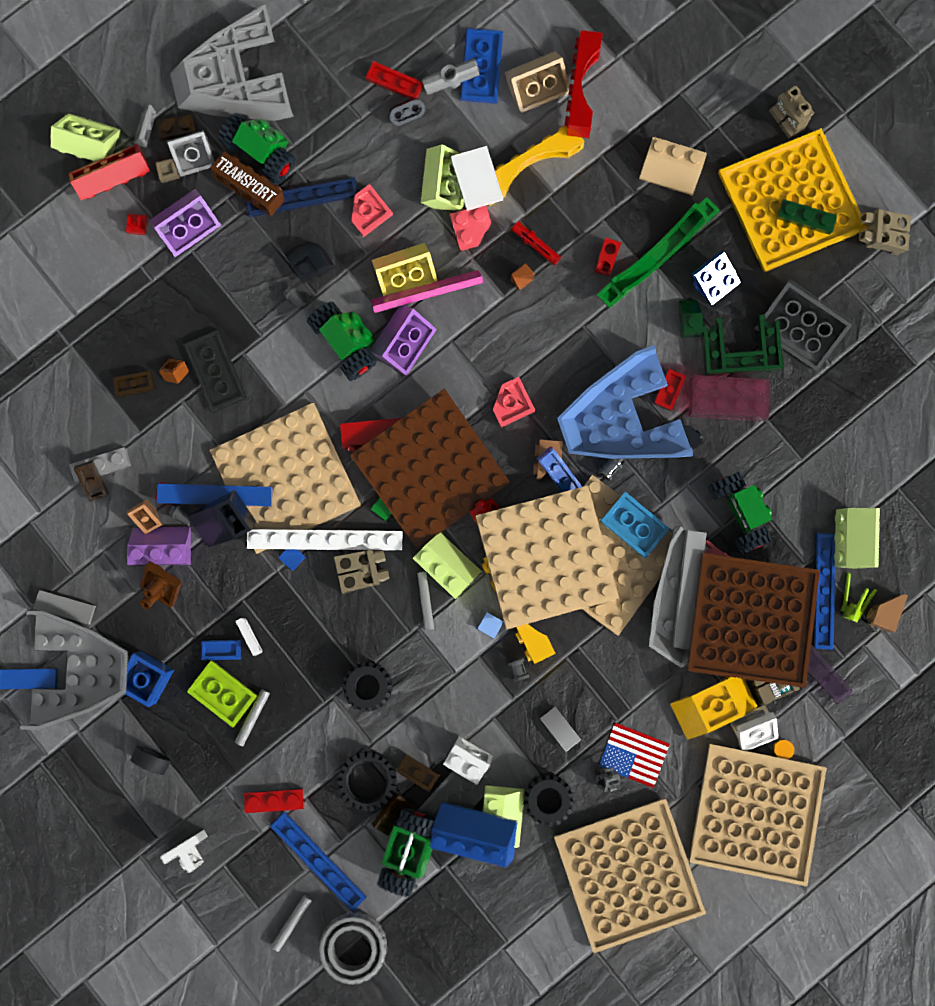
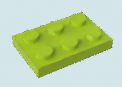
[187,660,258,727]

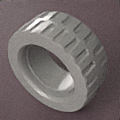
[319,911,387,984]

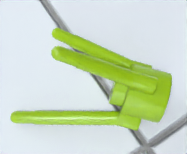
[840,573,877,622]

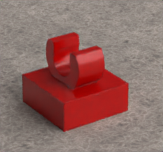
[126,214,148,235]

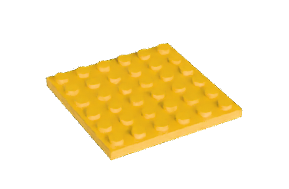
[718,128,867,272]

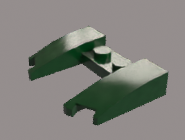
[703,314,784,376]

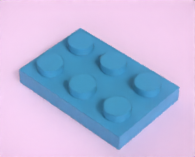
[600,492,670,559]

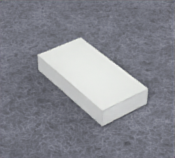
[236,618,262,656]

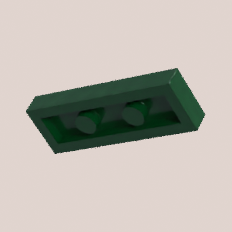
[776,199,838,235]

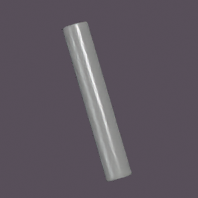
[417,572,434,630]
[235,689,270,746]
[271,895,312,952]

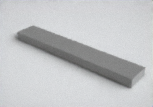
[672,530,707,649]

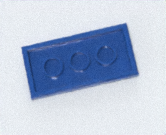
[461,28,503,104]

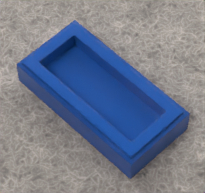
[201,640,241,660]

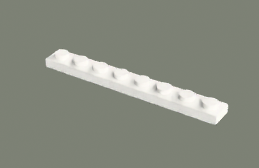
[247,529,402,550]

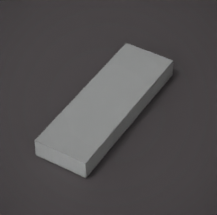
[33,590,96,625]

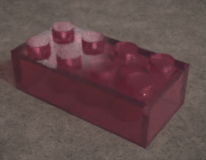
[688,375,770,421]

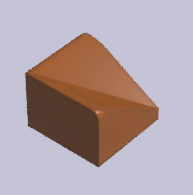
[511,264,535,290]
[159,358,189,384]

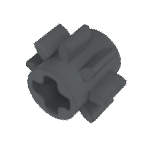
[596,767,620,792]

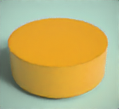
[773,739,794,759]

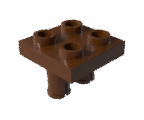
[140,561,182,610]

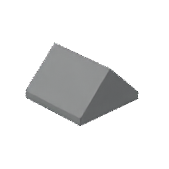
[167,131,215,177]

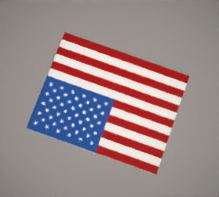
[599,723,670,788]

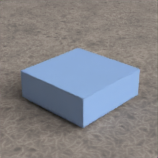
[478,613,504,638]

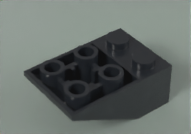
[187,490,256,547]

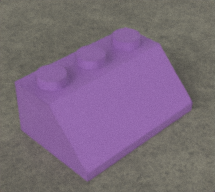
[149,189,221,257]
[370,305,437,376]
[127,527,191,566]

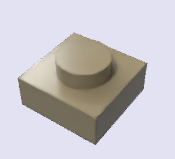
[156,158,180,183]

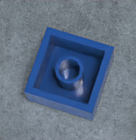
[124,651,174,707]

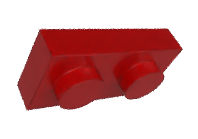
[654,369,686,411]

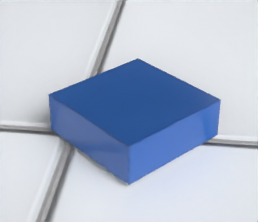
[278,549,306,571]

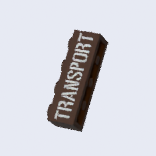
[210,152,285,217]

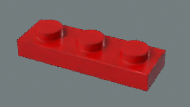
[366,61,424,99]
[244,788,305,813]

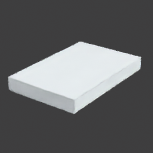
[451,146,503,211]

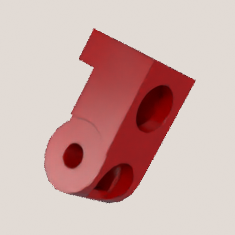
[595,237,622,276]

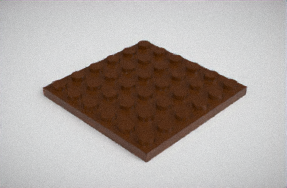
[350,388,510,549]
[687,553,820,688]

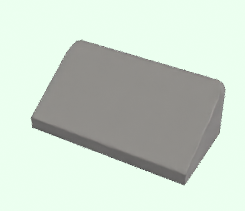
[133,105,157,147]

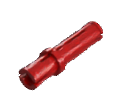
[511,221,562,266]

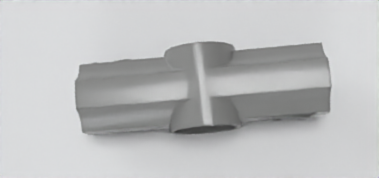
[422,58,480,95]

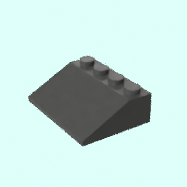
[755,279,853,371]

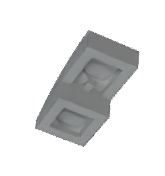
[540,707,581,752]

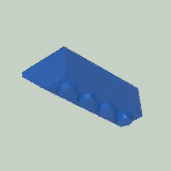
[430,802,518,868]

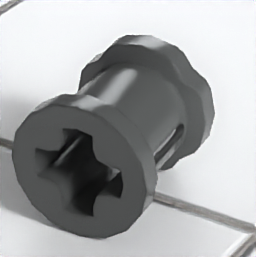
[597,458,623,481]
[507,658,530,682]

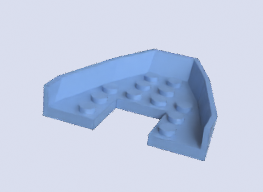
[557,345,693,459]

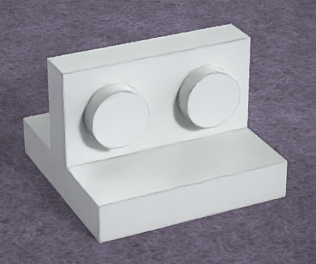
[730,705,778,751]
[443,736,493,785]
[161,830,208,873]

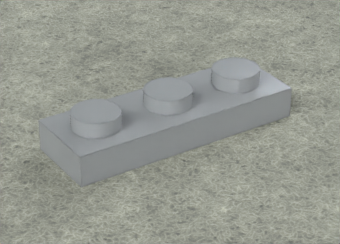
[69,447,131,483]

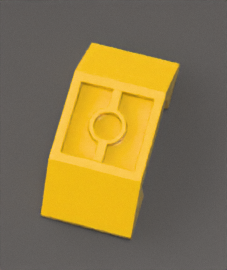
[670,677,757,740]

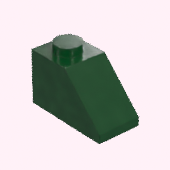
[678,300,704,338]

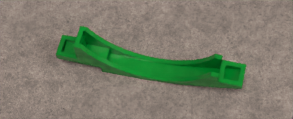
[597,197,720,309]

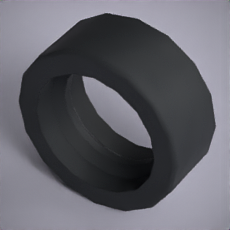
[130,745,171,775]

